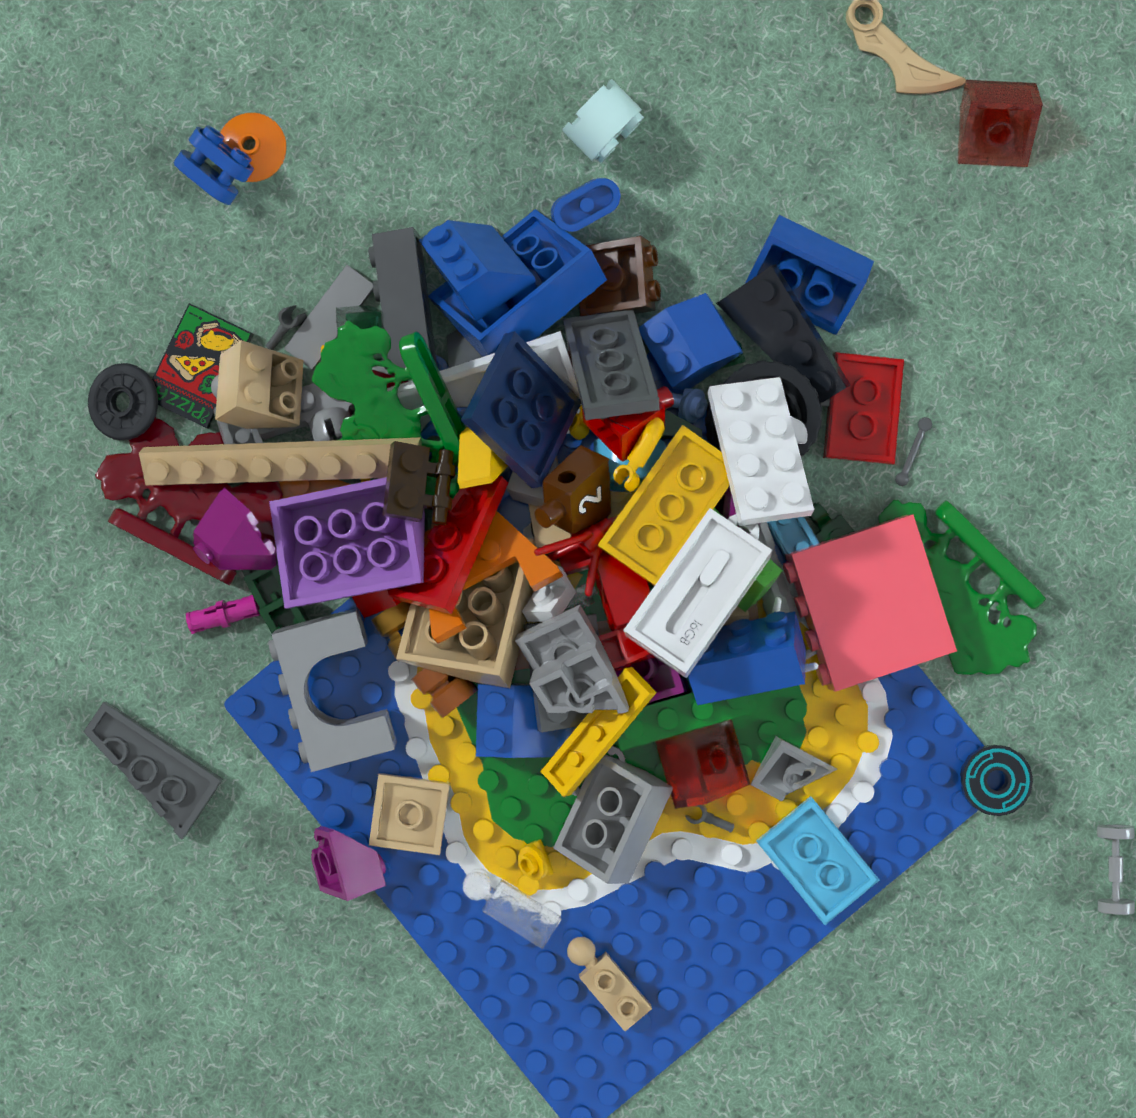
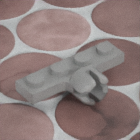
[258,360,390,441]

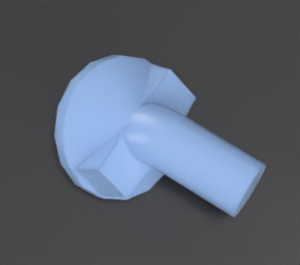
[672,388,707,423]

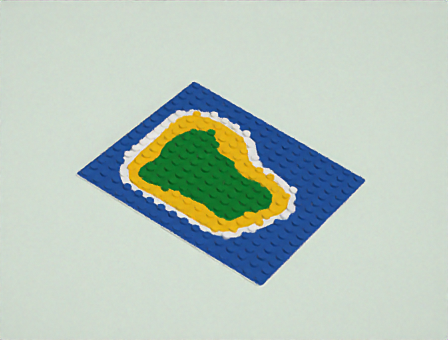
[224,352,1005,1118]

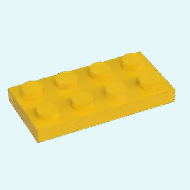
[598,425,730,586]

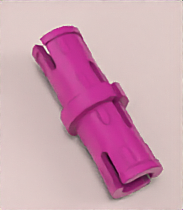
[186,595,261,634]

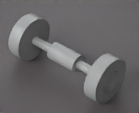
[1097,825,1135,915]

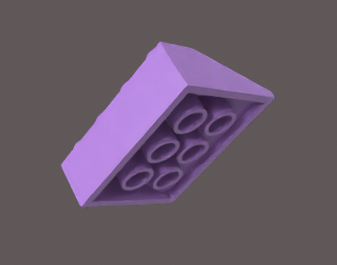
[269,477,425,609]

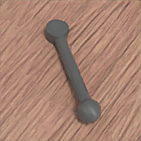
[895,417,932,486]

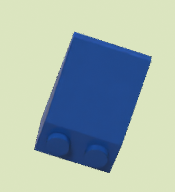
[476,683,577,758]

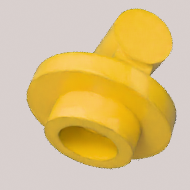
[518,839,554,880]

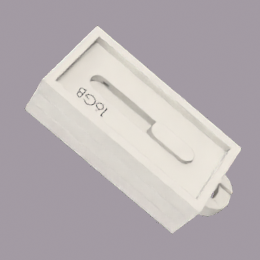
[623,508,772,678]

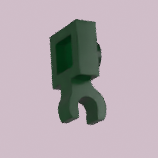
[808,502,855,543]

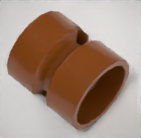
[411,668,478,718]

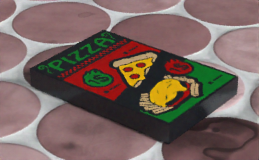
[152,303,254,429]

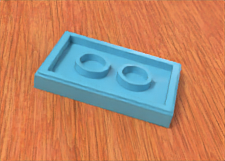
[756,796,880,925]

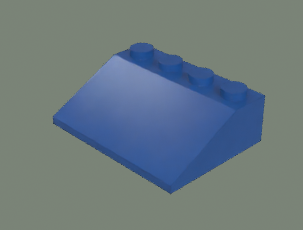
[428,209,607,357]

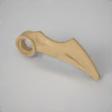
[846,0,966,94]

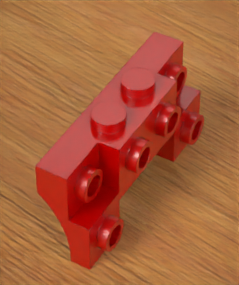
[559,516,655,671]

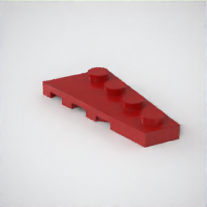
[387,476,508,614]

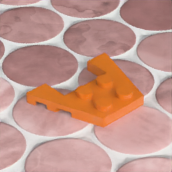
[424,511,563,644]

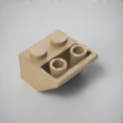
[215,340,304,429]

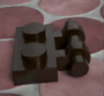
[382,441,456,525]

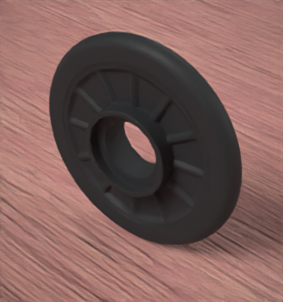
[88,363,158,441]

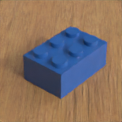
[688,611,806,705]

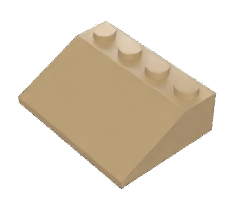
[396,524,536,688]

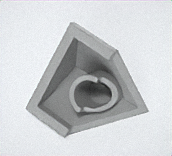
[751,736,838,801]

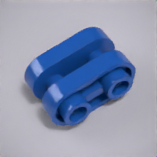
[173,125,254,205]
[551,178,621,232]

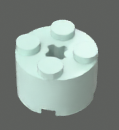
[562,79,644,164]

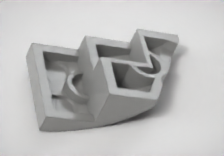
[515,605,629,713]

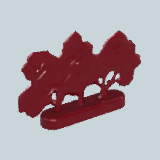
[95,417,283,586]

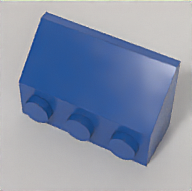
[745,215,874,335]
[419,220,536,322]

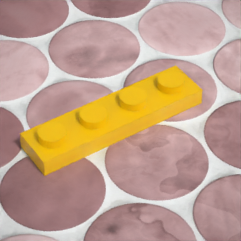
[541,667,657,797]

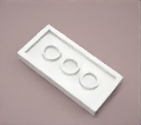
[708,377,814,526]

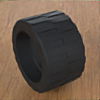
[705,360,822,457]

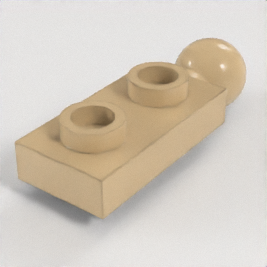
[567,937,652,1031]

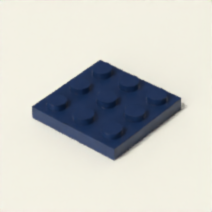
[461,331,581,488]

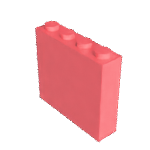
[783,515,957,692]

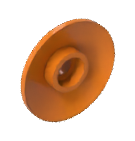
[220,113,286,182]

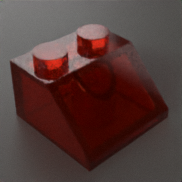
[958,80,1043,167]
[655,719,751,809]

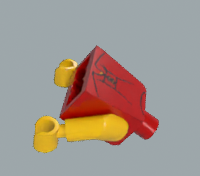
[569,386,674,492]

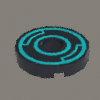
[960,744,1033,816]

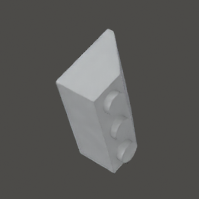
[553,755,673,884]

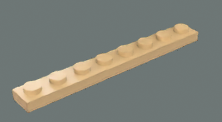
[139,437,422,485]

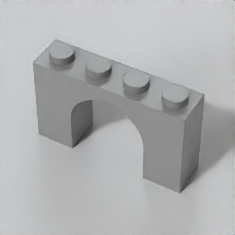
[268,607,397,772]

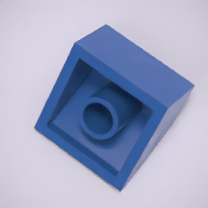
[638,293,743,391]

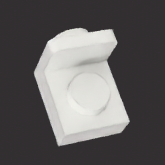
[522,566,576,622]

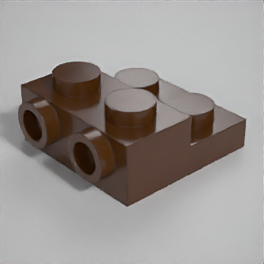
[579,236,661,317]

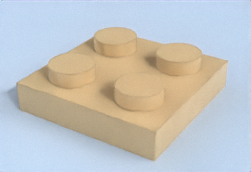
[369,773,450,855]

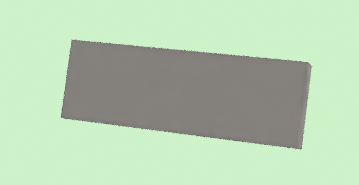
[284,265,373,371]

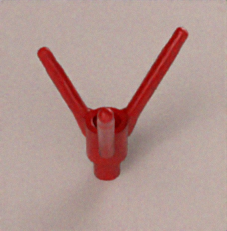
[534,518,613,597]

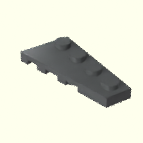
[84,701,223,840]

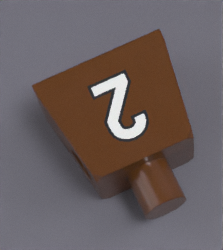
[534,445,611,534]

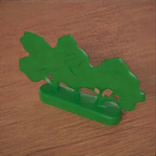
[312,321,466,499]
[878,500,1046,675]

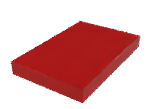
[823,352,904,465]

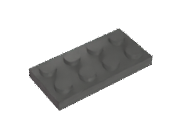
[563,309,659,420]

